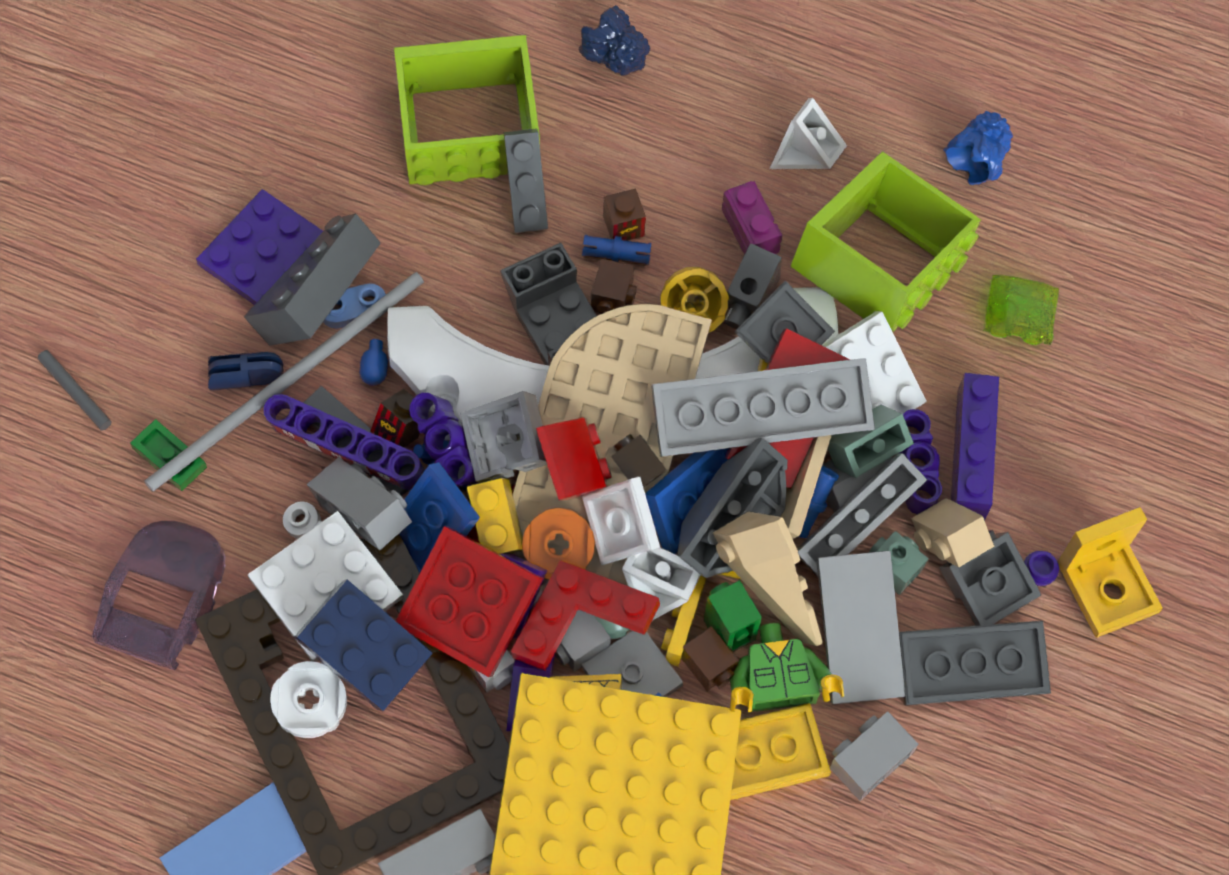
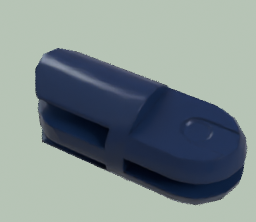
[208,352,284,390]

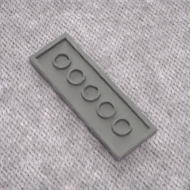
[651,358,875,457]

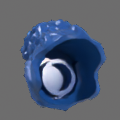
[943,111,1013,185]

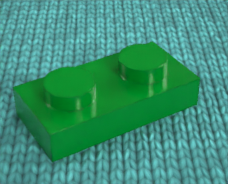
[130,419,207,491]

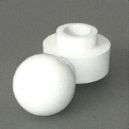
[283,502,324,539]

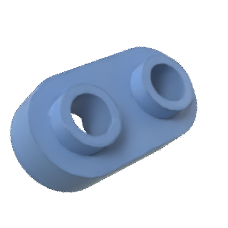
[323,283,386,328]

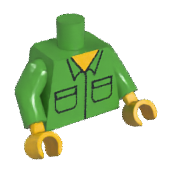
[730,623,844,713]

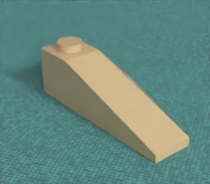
[713,512,823,646]

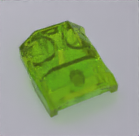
[983,275,1059,345]

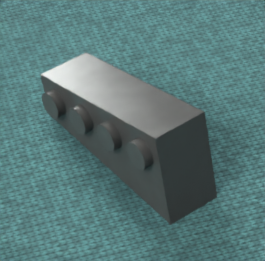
[244,213,381,346]

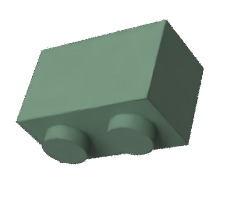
[828,404,914,478]

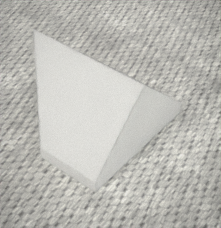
[770,98,847,169]
[622,548,701,620]

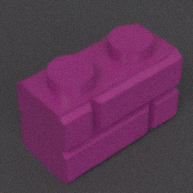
[722,181,783,255]

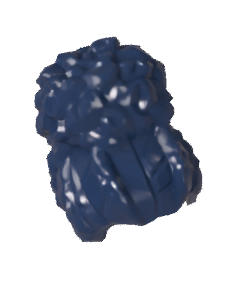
[579,5,650,76]

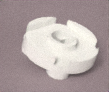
[270,661,347,738]

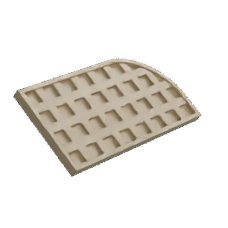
[510,304,712,586]

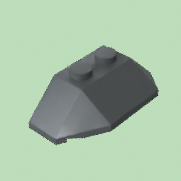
[677,438,788,578]

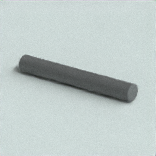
[37,350,112,431]

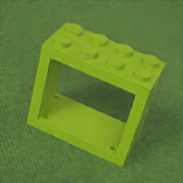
[394,35,540,185]
[790,151,981,332]

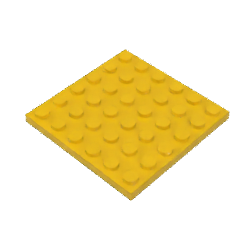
[489,673,741,875]

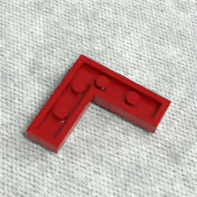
[510,560,660,671]

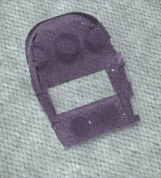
[92,521,225,670]

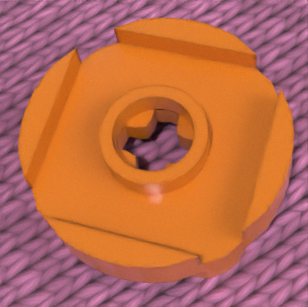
[522,508,596,579]

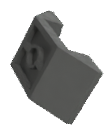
[500,243,597,366]

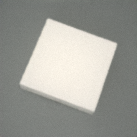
[582,477,660,565]

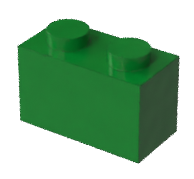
[703,580,762,652]

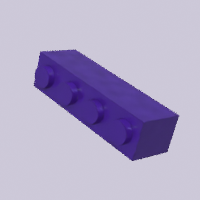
[951,373,999,521]

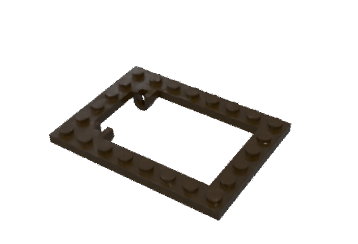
[195,534,509,875]

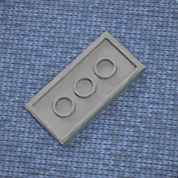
[817,551,905,704]

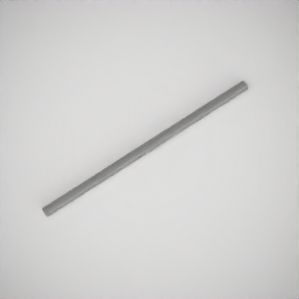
[144,272,424,492]

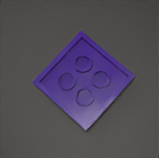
[196,189,323,305]

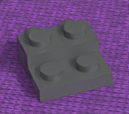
[939,530,1041,626]

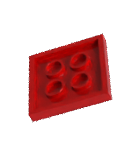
[396,526,543,677]

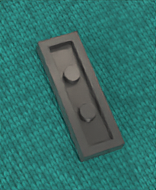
[503,128,548,233]

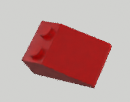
[536,417,612,500]

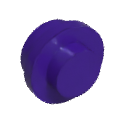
[1024,551,1059,586]

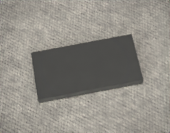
[899,621,1051,705]

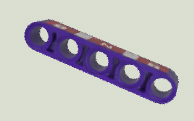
[263,394,425,490]

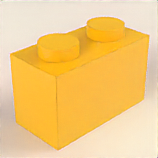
[467,478,523,554]

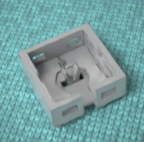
[460,391,547,483]

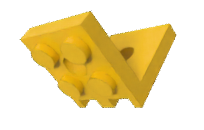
[1057,507,1163,638]

